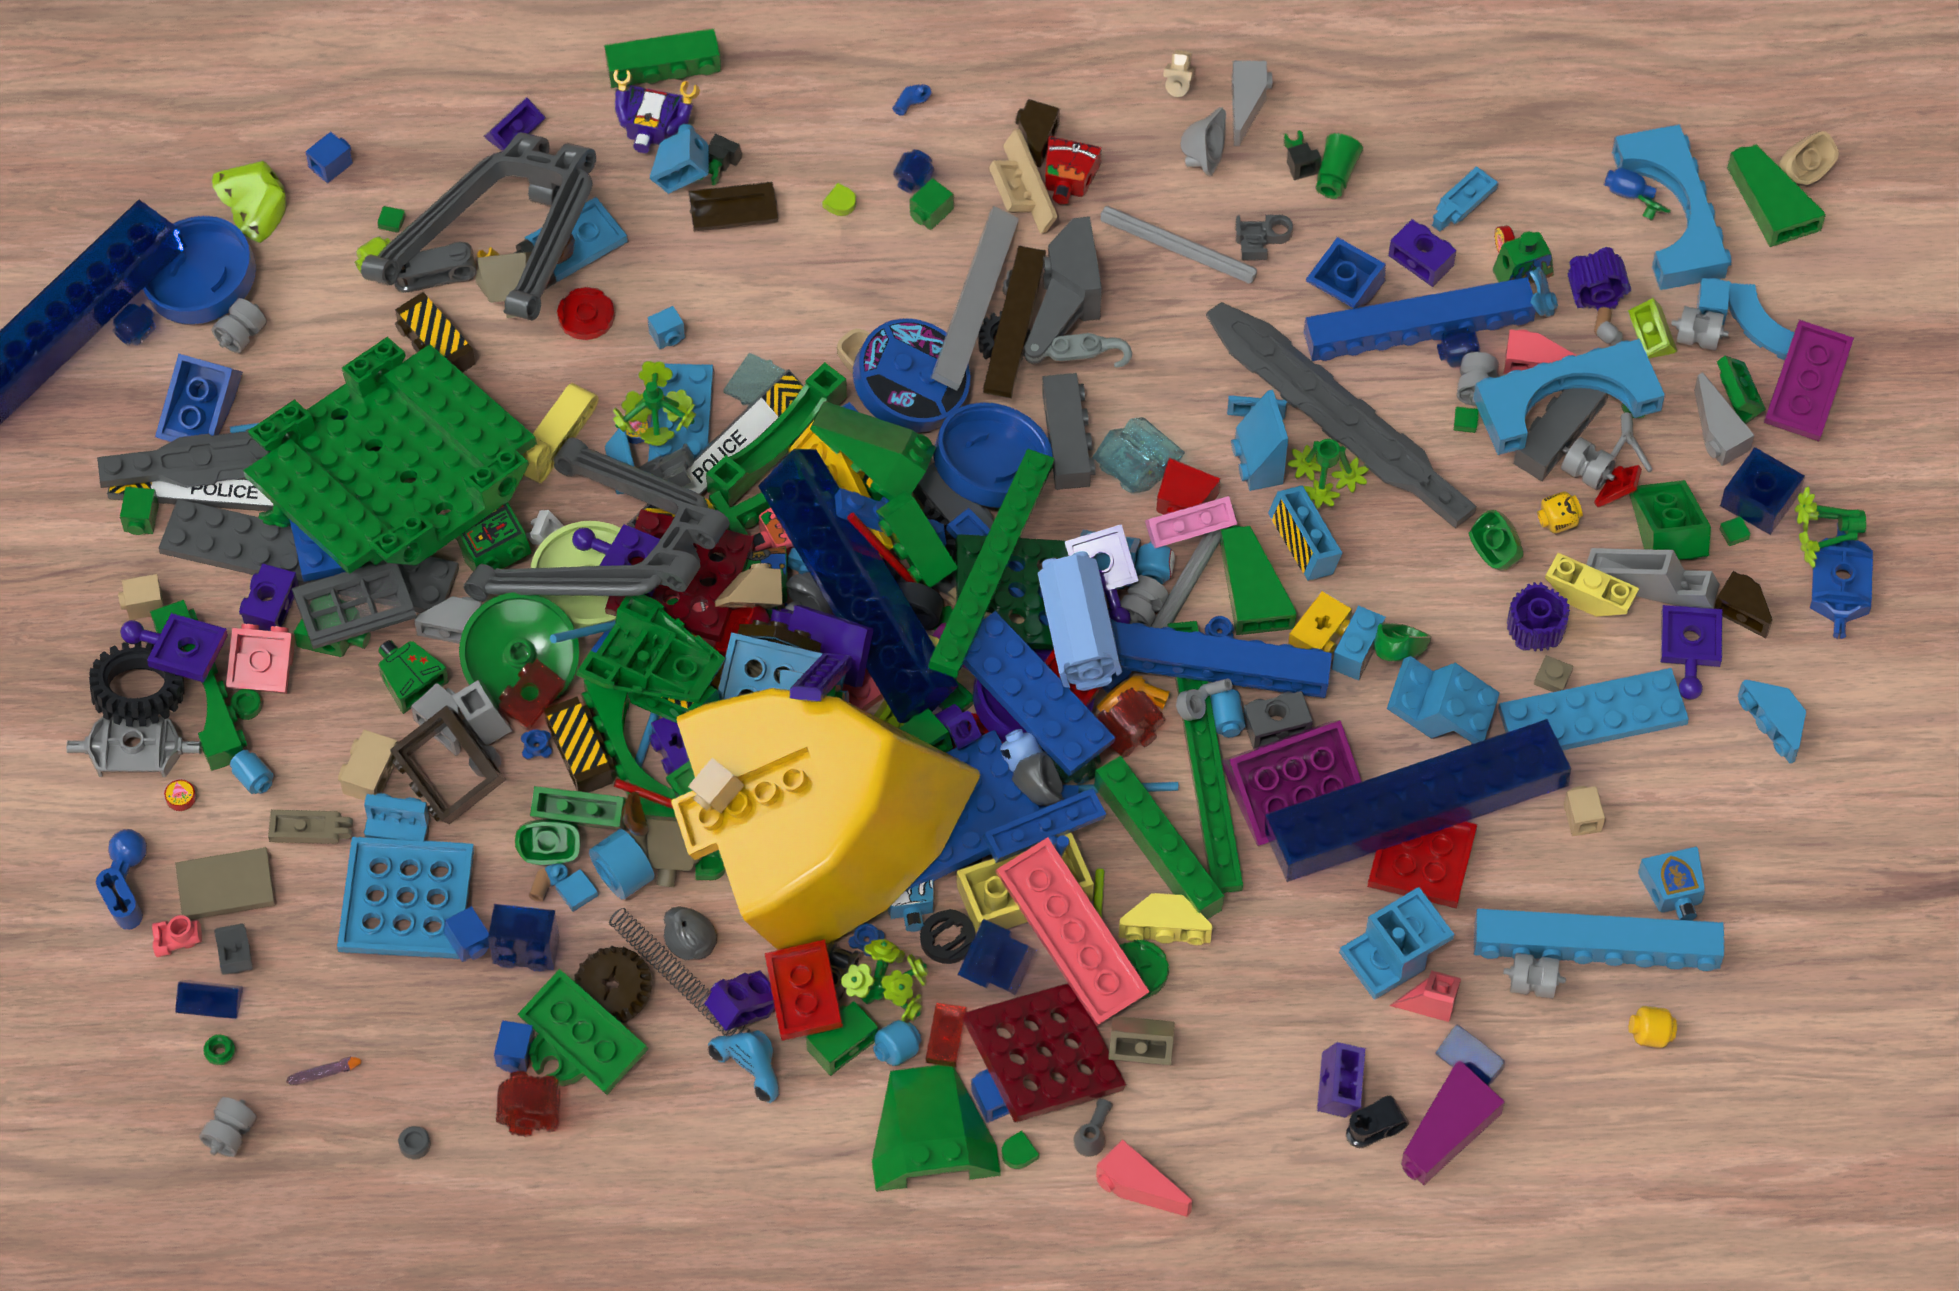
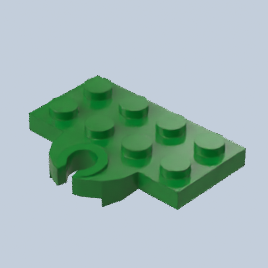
[517,969,649,1095]

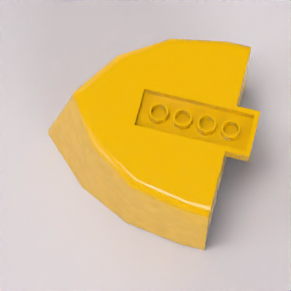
[671,688,980,950]

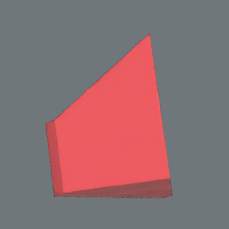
[1390,970,1461,1022]

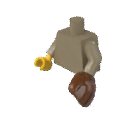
[475,234,575,318]
[622,792,703,887]

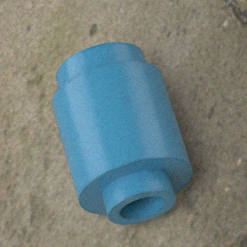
[230,750,274,794]

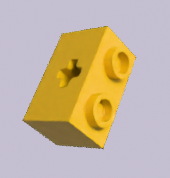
[1288,591,1352,653]

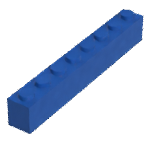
[1304,277,1536,361]
[1110,619,1332,698]

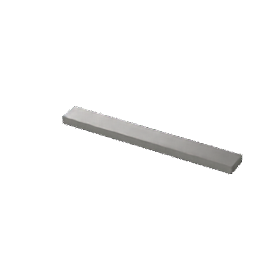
[931,206,1019,391]

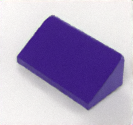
[484,97,545,151]

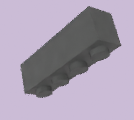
[1042,373,1096,490]
[1513,388,1608,482]
[913,463,993,539]

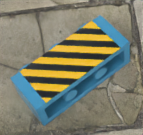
[1268,485,1342,581]

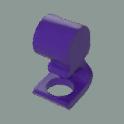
[935,704,981,750]

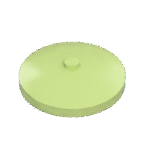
[531,521,621,629]

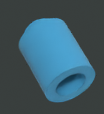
[1210,689,1245,738]

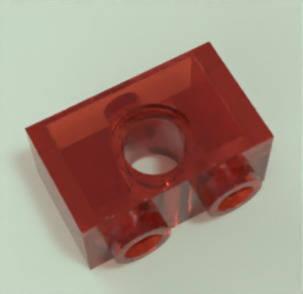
[498,659,566,732]

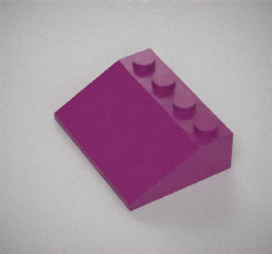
[1221,720,1370,846]

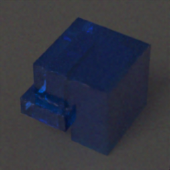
[957,919,1036,995]

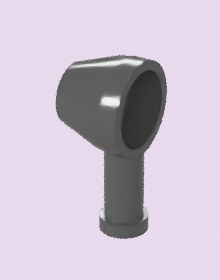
[1074,1099,1112,1157]

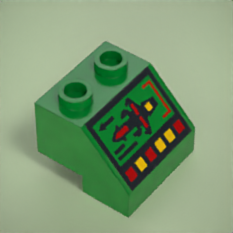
[445,502,532,571]

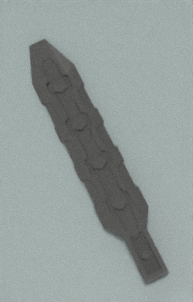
[1206,302,1477,528]
[97,419,382,488]

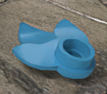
[1529,267,1558,317]

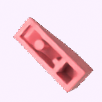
[1503,329,1577,374]
[1096,1140,1192,1217]

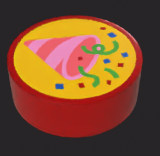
[1495,225,1515,252]
[164,780,196,811]

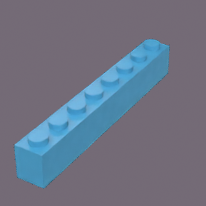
[1474,909,1724,971]

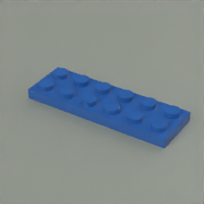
[963,611,1115,777]

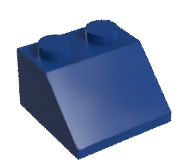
[1306,237,1386,309]

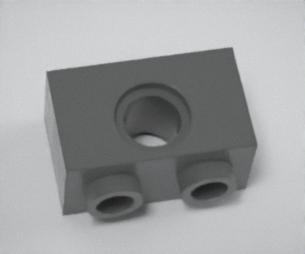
[1243,691,1313,749]

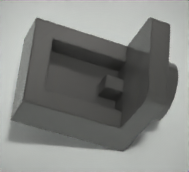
[214,923,253,975]

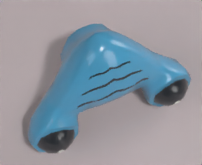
[708,1030,779,1103]

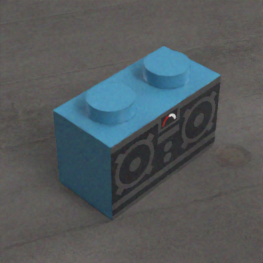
[1332,605,1386,681]

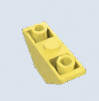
[1545,553,1639,617]
[1119,893,1212,945]

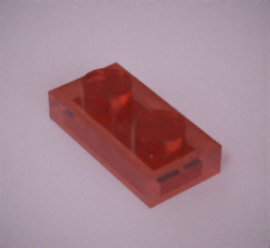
[926,1003,967,1067]

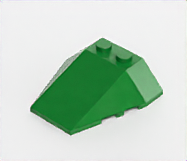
[810,401,936,501]
[576,595,725,703]
[872,1063,1001,1192]

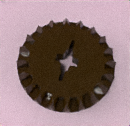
[574,945,652,1023]

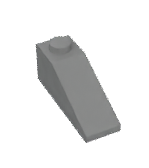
[1232,61,1272,146]
[1694,372,1754,466]

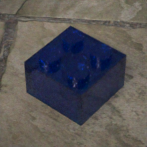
[1720,447,1805,535]
[488,904,560,972]

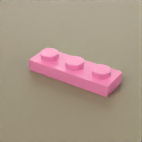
[1145,496,1237,548]

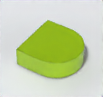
[822,183,856,216]

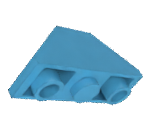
[1738,679,1806,764]

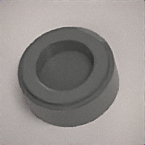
[398,1126,431,1159]

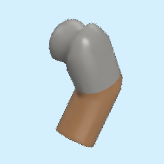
[1594,307,1623,346]

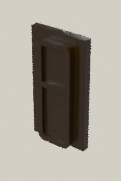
[688,181,778,231]

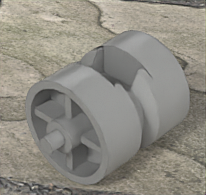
[212,298,266,353]
[1671,306,1729,351]
[1457,352,1499,406]
[1561,437,1616,490]
[1120,575,1168,627]
[1503,953,1566,999]
[199,1097,257,1157]

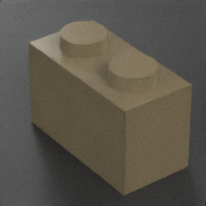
[1109,1016,1175,1065]

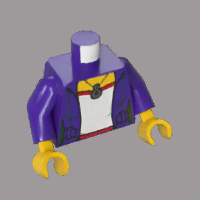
[614,69,700,153]

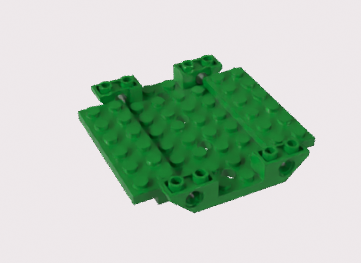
[243,337,537,574]

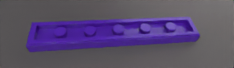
[790,653,852,701]

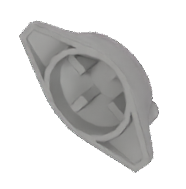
[1181,107,1226,176]

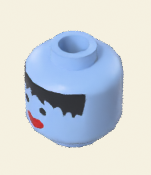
[1000,729,1044,772]

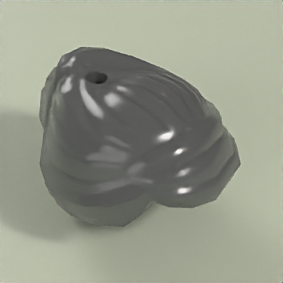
[786,572,841,614]
[1012,753,1064,807]
[664,906,717,960]

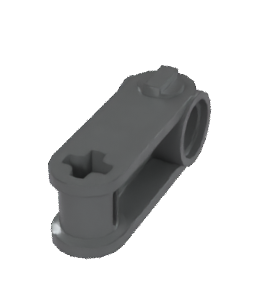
[394,242,477,293]

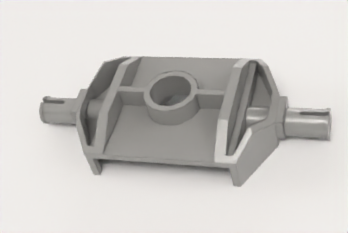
[66,717,201,777]

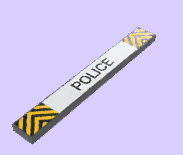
[626,369,803,528]
[107,479,273,511]

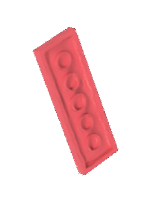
[995,837,1149,1026]

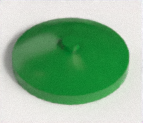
[459,592,579,712]

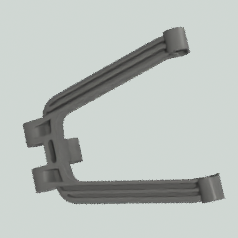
[361,132,596,321]
[463,438,730,602]

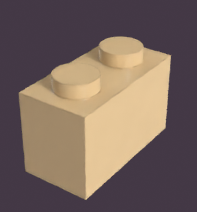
[338,730,398,801]

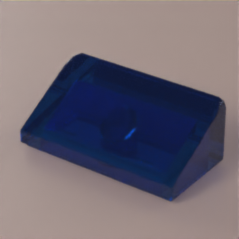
[175,980,243,1019]
[1435,1024,1505,1086]

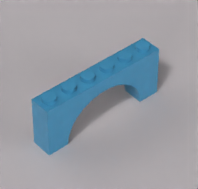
[1612,124,1731,290]
[1473,339,1665,455]

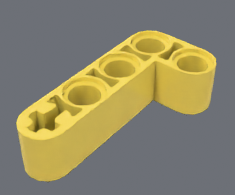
[522,383,598,483]

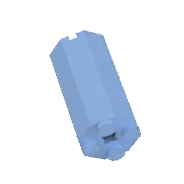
[1038,551,1122,691]

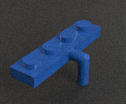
[835,488,946,546]
[983,788,1106,863]

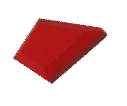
[1594,465,1642,507]

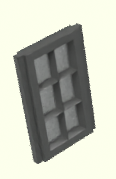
[292,560,417,649]

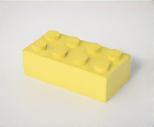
[957,832,1094,939]

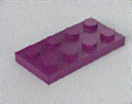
[1763,319,1854,441]

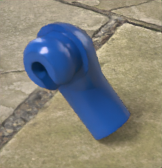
[892,84,931,116]

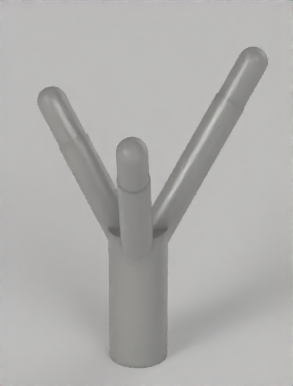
[1611,413,1652,472]

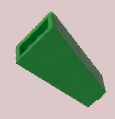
[1727,144,1825,247]
[1220,525,1296,636]

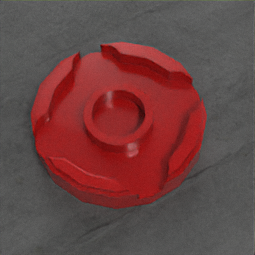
[557,287,615,340]

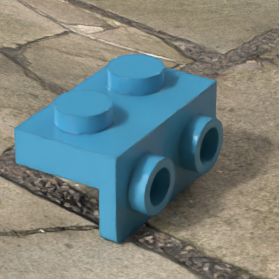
[364,793,430,841]

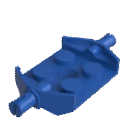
[1810,522,1873,639]

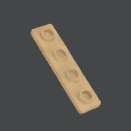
[989,129,1057,233]

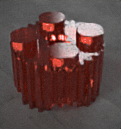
[1096,687,1166,758]
[496,1071,561,1137]

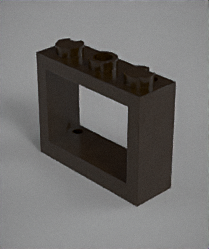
[390,705,506,825]

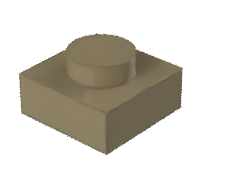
[1534,655,1573,692]

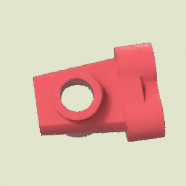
[152,915,202,957]

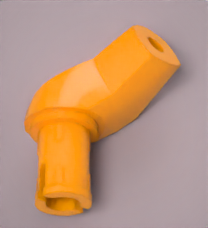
[1097,675,1170,720]

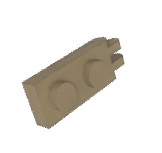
[268,810,353,844]

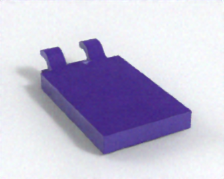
[770,605,874,687]

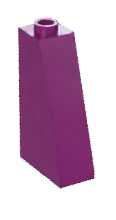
[1401,1060,1505,1186]

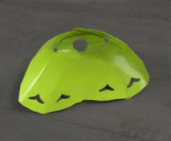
[212,161,286,243]

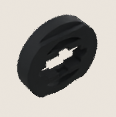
[920,909,975,964]

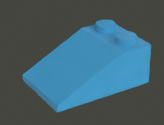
[1231,390,1288,491]

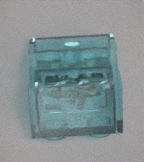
[1092,417,1185,493]

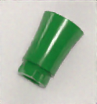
[1316,133,1364,199]

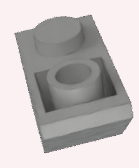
[452,679,513,745]

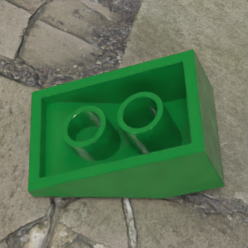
[1629,480,1711,560]

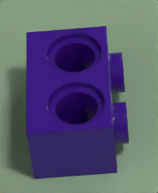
[704,970,775,1031]

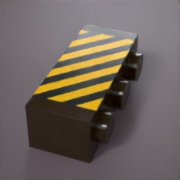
[395,292,476,373]
[544,696,615,793]

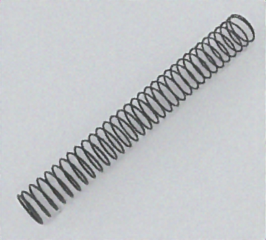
[609,908,750,1036]

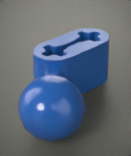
[96,829,147,930]

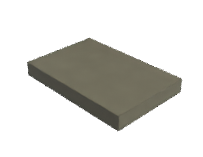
[175,847,275,920]

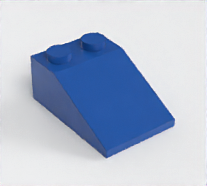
[155,353,242,442]

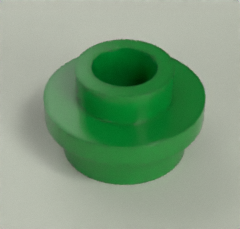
[203,1034,235,1065]

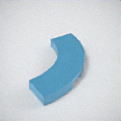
[1728,283,1794,360]

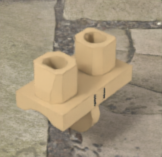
[1163,50,1196,97]

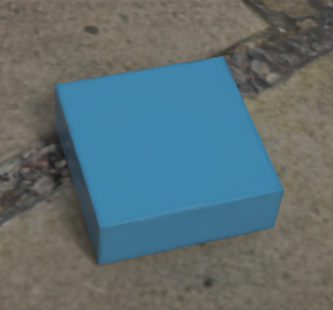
[555,869,598,912]

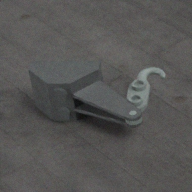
[1024,217,1132,368]

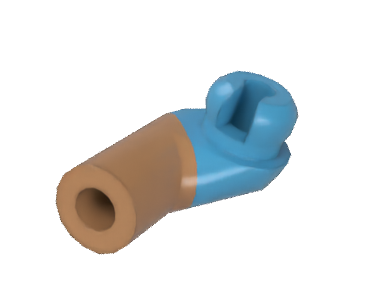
[529,863,568,902]

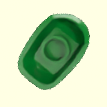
[1468,510,1523,570]
[1374,623,1431,661]
[515,819,581,865]

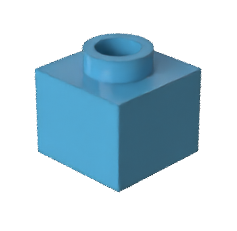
[648,306,685,350]

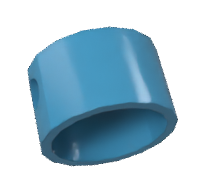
[589,829,655,900]

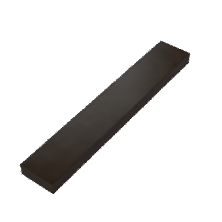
[983,246,1047,398]

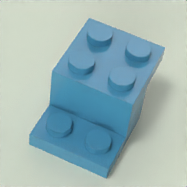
[1387,656,1500,746]
[1339,887,1454,1000]

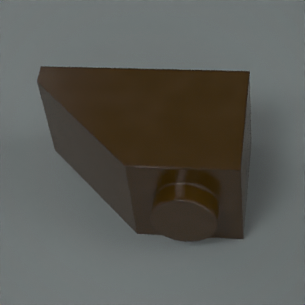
[1015,99,1060,168]
[1714,571,1773,639]

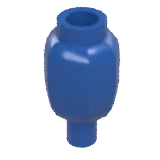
[1604,168,1657,199]

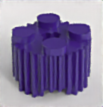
[1567,247,1631,311]
[1507,582,1570,651]

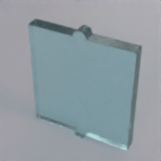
[723,353,785,405]

